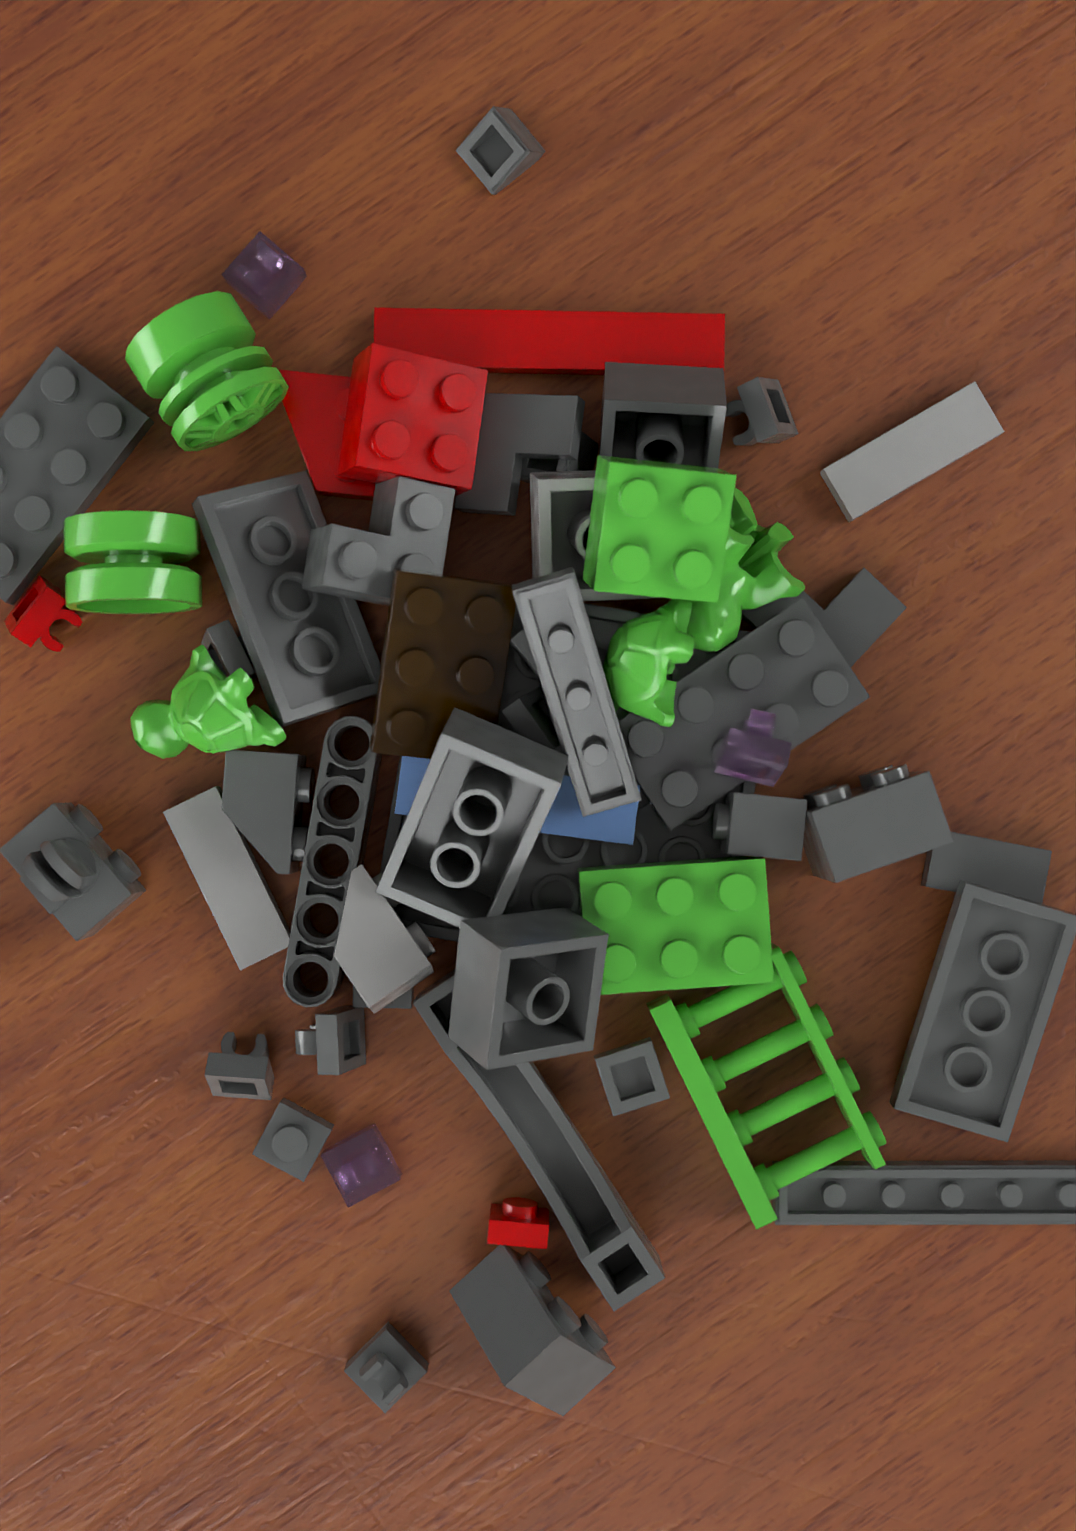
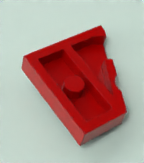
[278,369,376,501]

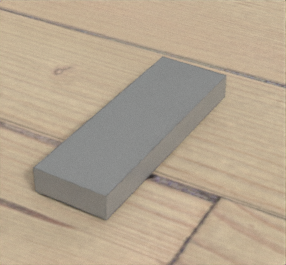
[820,381,1005,523]
[163,786,291,970]

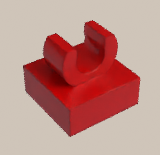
[4,575,83,652]

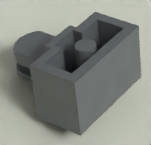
[0,802,146,941]

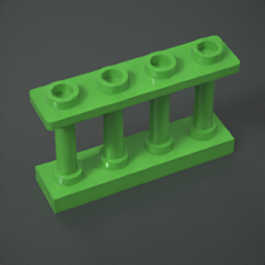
[646,943,887,1230]

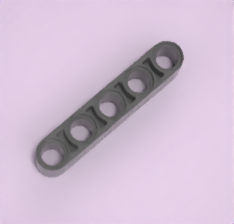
[283,716,383,1007]

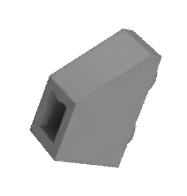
[334,864,436,1014]

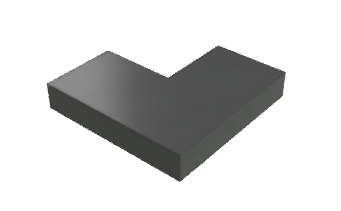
[454,393,585,516]
[742,568,907,667]
[921,831,1052,904]

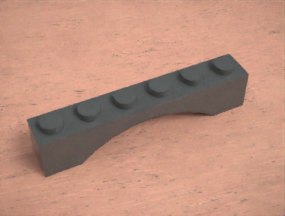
[413,969,665,1311]

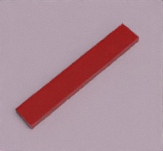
[374,307,725,375]

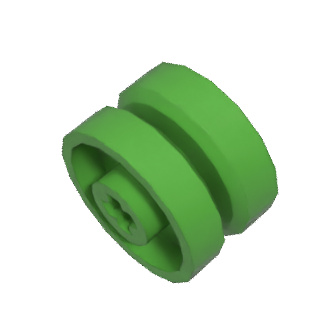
[63,510,202,614]

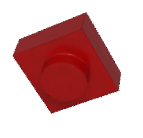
[487,1197,549,1249]

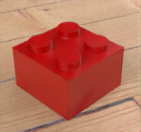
[337,343,488,496]

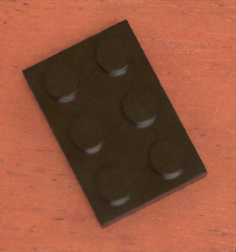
[370,568,516,759]

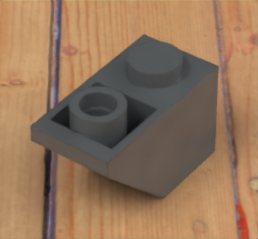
[222,750,315,874]

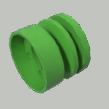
[125,291,289,451]

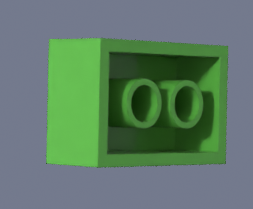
[577,856,774,995]

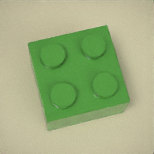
[583,455,736,603]

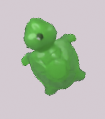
[686,488,805,652]
[602,599,694,727]
[130,645,286,759]

